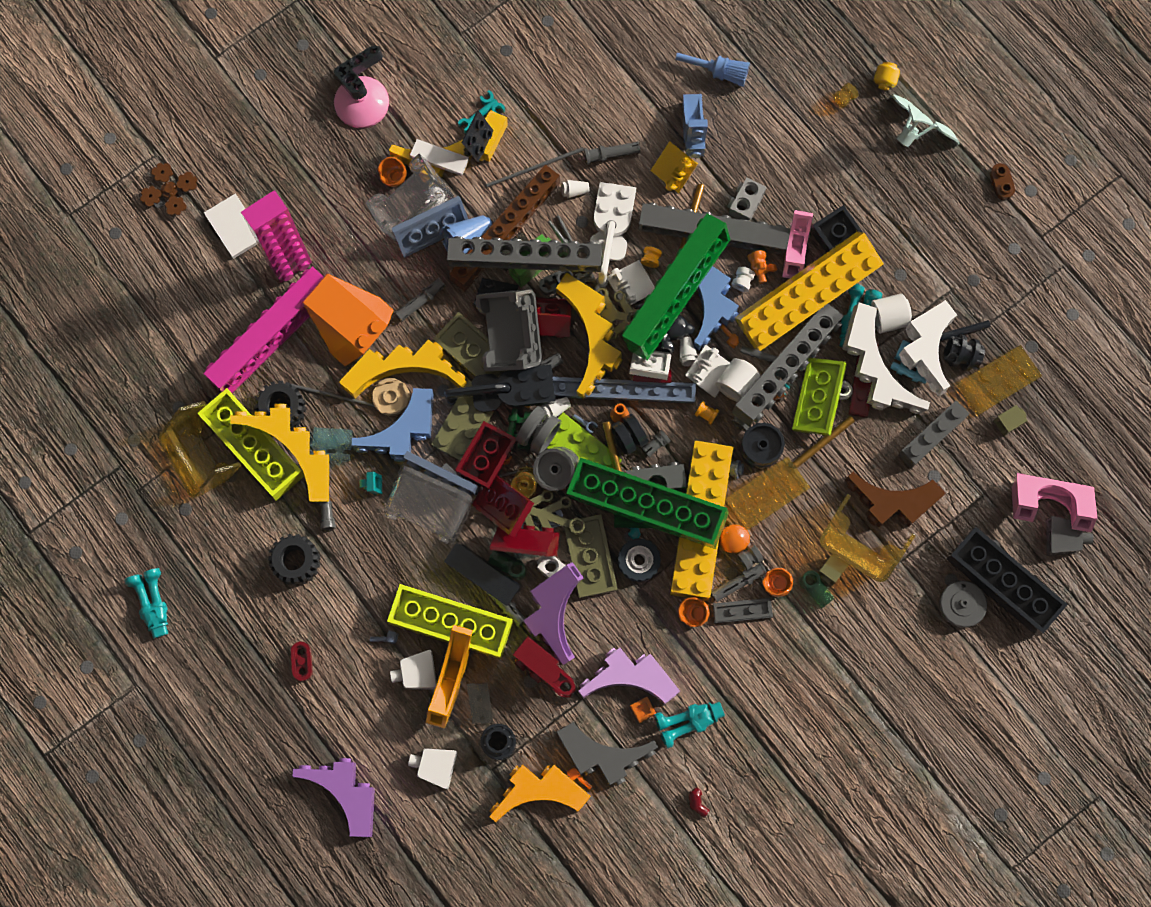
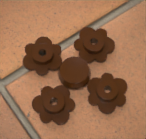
[140,163,198,216]

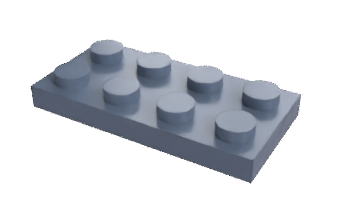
[391,196,468,258]
[403,451,480,497]

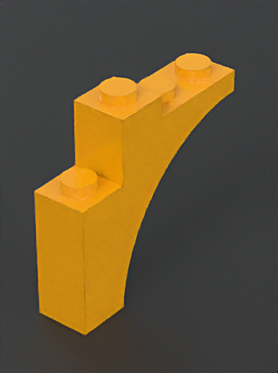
[426,625,473,729]
[489,764,591,822]

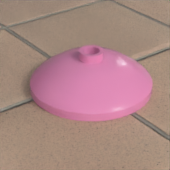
[334,76,389,128]

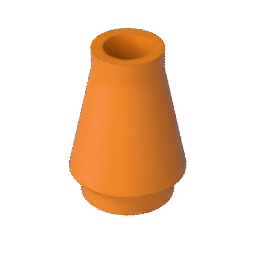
[610,403,629,423]

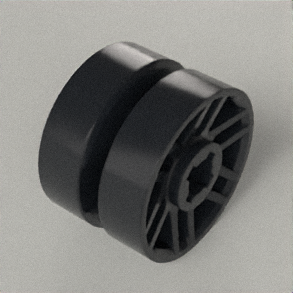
[611,413,649,455]

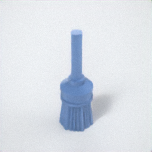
[675,53,750,87]

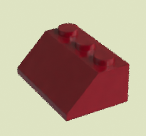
[536,297,572,338]
[455,421,516,489]
[490,525,559,556]

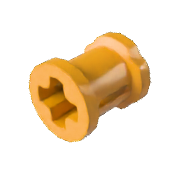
[695,401,719,425]

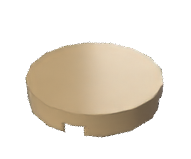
[372,378,410,416]

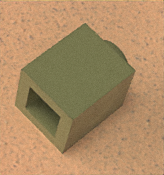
[994,405,1028,436]
[817,553,849,585]

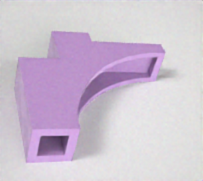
[578,648,680,705]

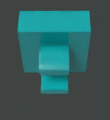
[359,472,382,495]

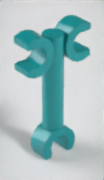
[458,90,505,134]

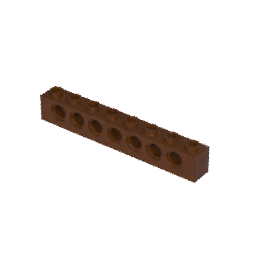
[449,164,560,292]

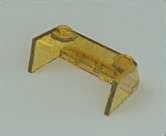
[159,401,241,498]
[820,494,915,582]

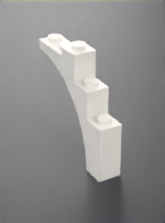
[842,303,930,414]

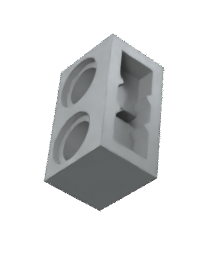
[728,178,767,221]

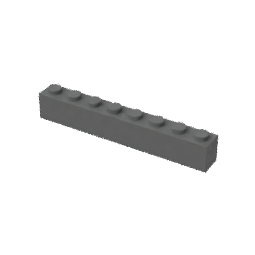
[638,202,790,256]

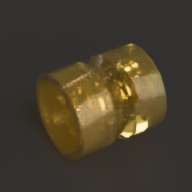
[511,467,538,498]

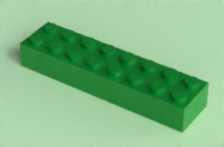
[622,213,731,361]
[566,457,729,549]

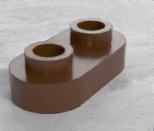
[990,163,1015,200]

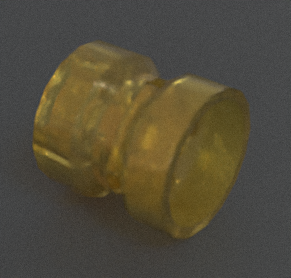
[833,83,859,109]

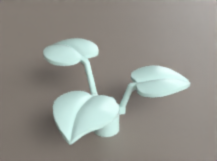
[890,94,960,147]

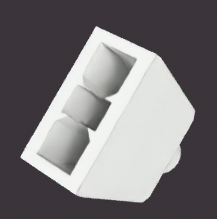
[390,650,437,689]
[408,749,458,789]

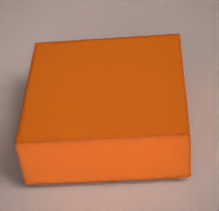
[630,697,656,723]

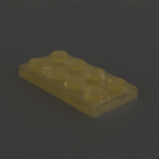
[957,345,1042,416]
[725,457,810,531]

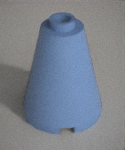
[439,215,492,254]

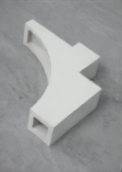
[899,300,957,397]

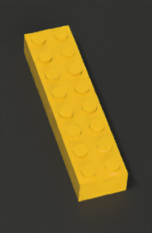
[735,232,884,351]
[670,441,733,601]

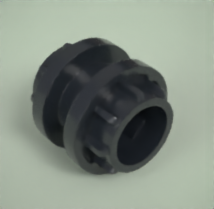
[943,334,985,372]
[480,724,516,760]

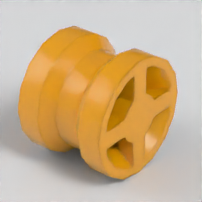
[641,247,662,268]

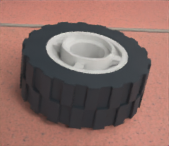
[617,538,661,582]

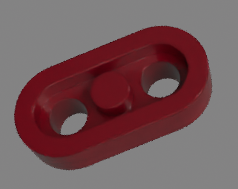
[291,641,313,682]

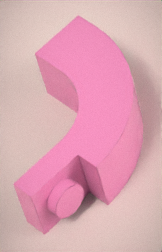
[782,210,813,278]

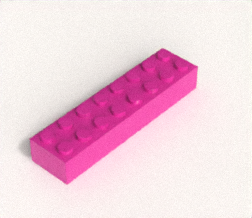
[241,190,312,283]
[203,266,324,393]

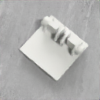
[607,260,655,305]
[685,345,729,398]

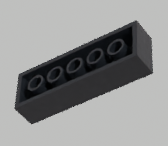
[947,527,1068,637]

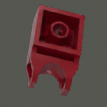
[513,637,576,698]

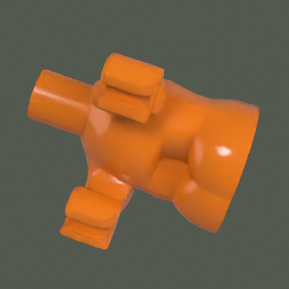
[747,250,777,284]

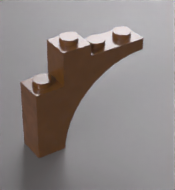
[845,471,946,527]

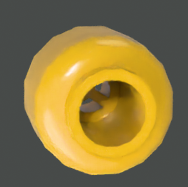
[874,62,900,90]

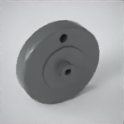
[939,580,987,628]

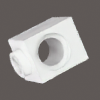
[537,556,565,579]

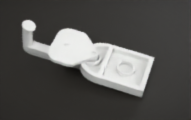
[590,182,636,287]

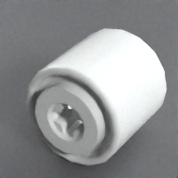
[871,294,912,334]
[716,358,761,402]

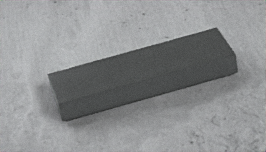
[712,598,773,624]

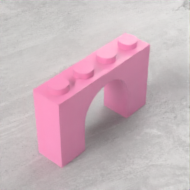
[1012,473,1097,532]

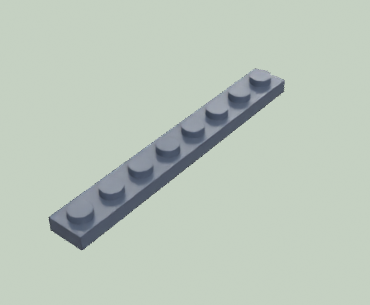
[553,377,696,404]

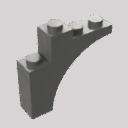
[557,722,658,787]

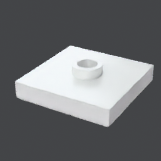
[629,350,671,380]

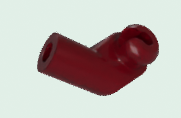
[688,788,710,818]

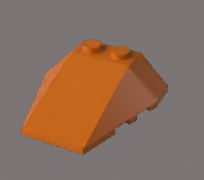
[302,274,393,367]

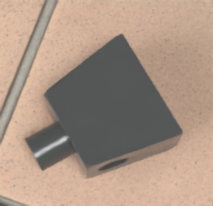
[1046,516,1093,556]

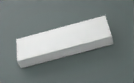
[410,139,469,176]

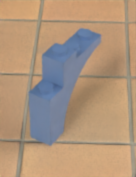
[682,94,708,158]
[693,266,739,351]
[352,388,434,462]

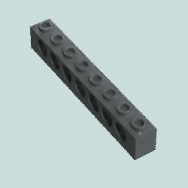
[447,236,602,272]
[732,304,843,427]

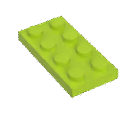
[792,358,847,436]
[547,412,622,469]

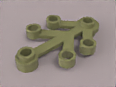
[572,288,637,340]
[525,490,585,535]

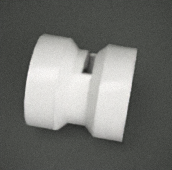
[731,267,755,292]

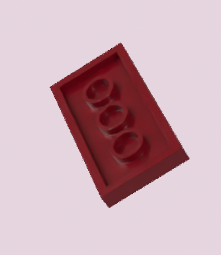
[472,476,534,538]

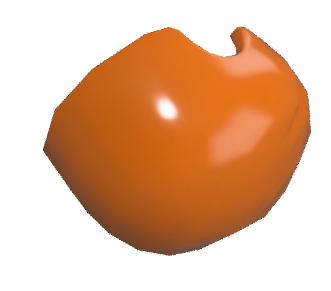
[377,157,407,187]
[719,524,750,554]
[762,568,793,598]
[678,597,710,627]

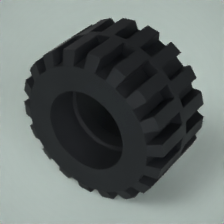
[255,381,306,431]
[268,534,321,586]

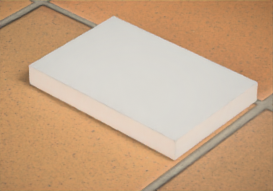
[204,194,257,259]

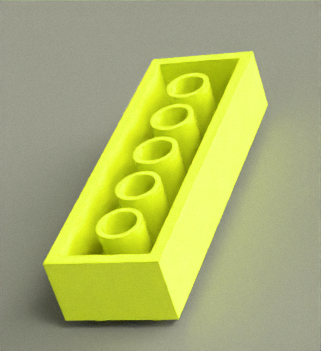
[198,388,305,501]
[387,584,513,659]

